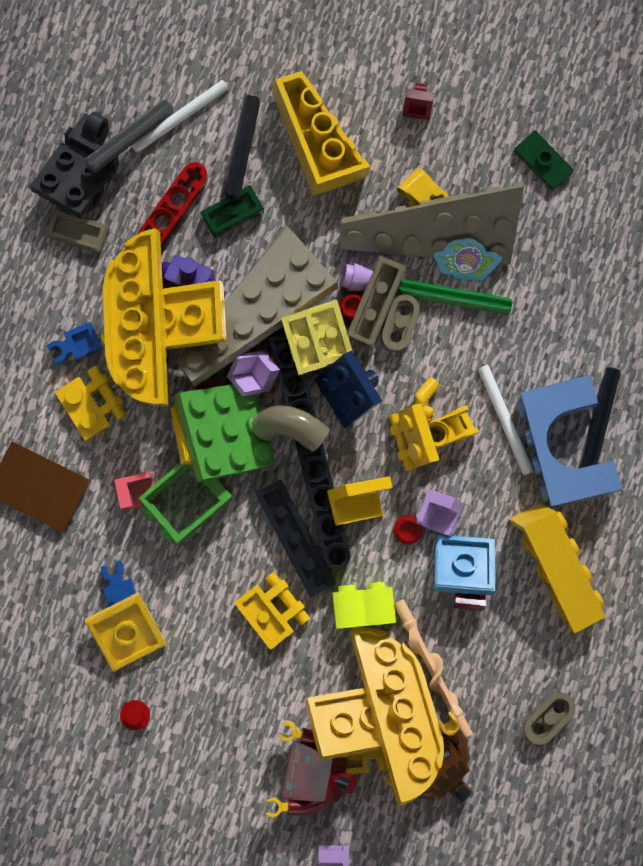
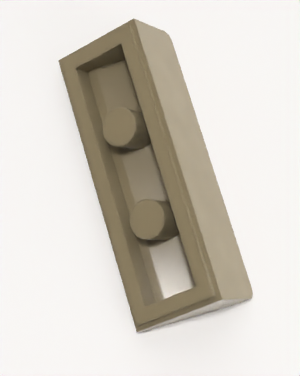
[347,256,407,348]

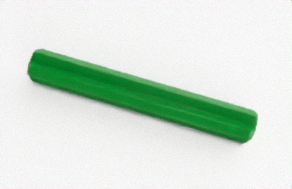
[399,280,513,315]

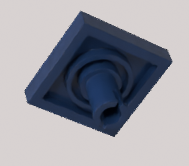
[314,351,382,429]

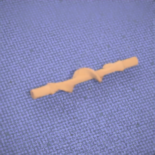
[394,599,473,737]

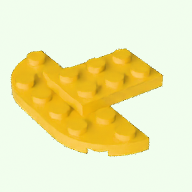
[103,228,227,406]
[305,627,444,806]

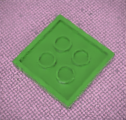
[174,384,277,482]

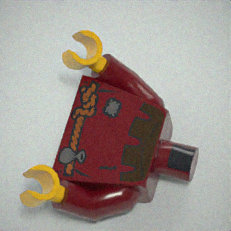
[265,720,357,817]

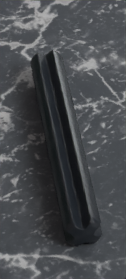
[224,95,260,200]
[580,367,621,468]

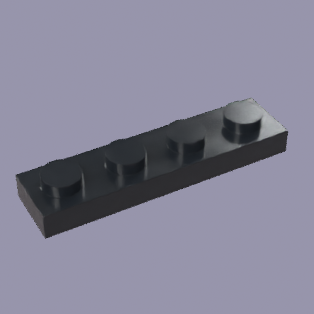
[255,479,336,598]

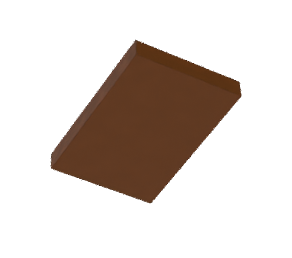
[0,442,91,533]

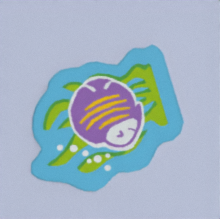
[433,238,502,281]

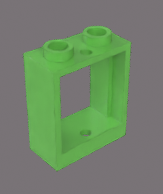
[139,463,232,546]

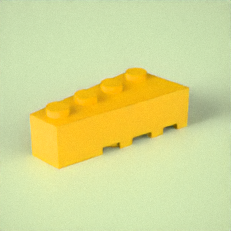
[272,71,371,196]
[509,503,606,634]

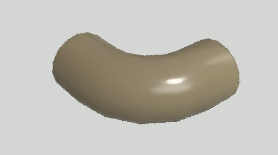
[252,405,330,452]

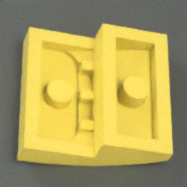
[281,300,353,375]

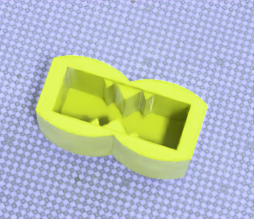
[332,582,396,629]

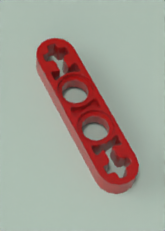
[136,162,208,248]

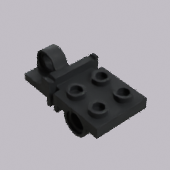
[30,112,119,219]

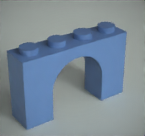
[516,375,622,509]

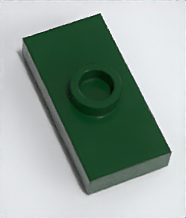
[514,130,574,191]
[200,185,264,239]

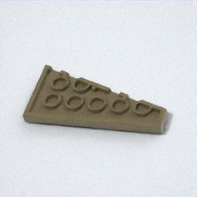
[339,181,524,265]
[176,226,339,387]

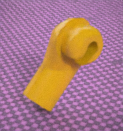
[414,377,440,422]

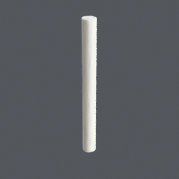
[131,80,228,153]
[478,365,534,476]

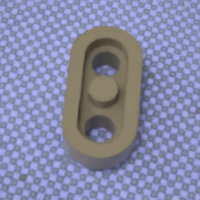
[381,294,420,352]
[523,692,575,745]

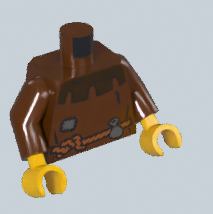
[383,712,472,803]

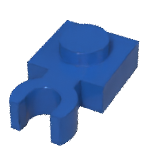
[47,321,103,365]
[101,560,136,607]

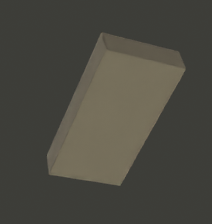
[45,209,110,255]

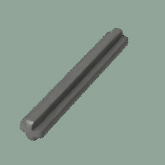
[85,99,173,173]

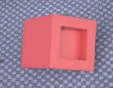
[114,472,158,511]

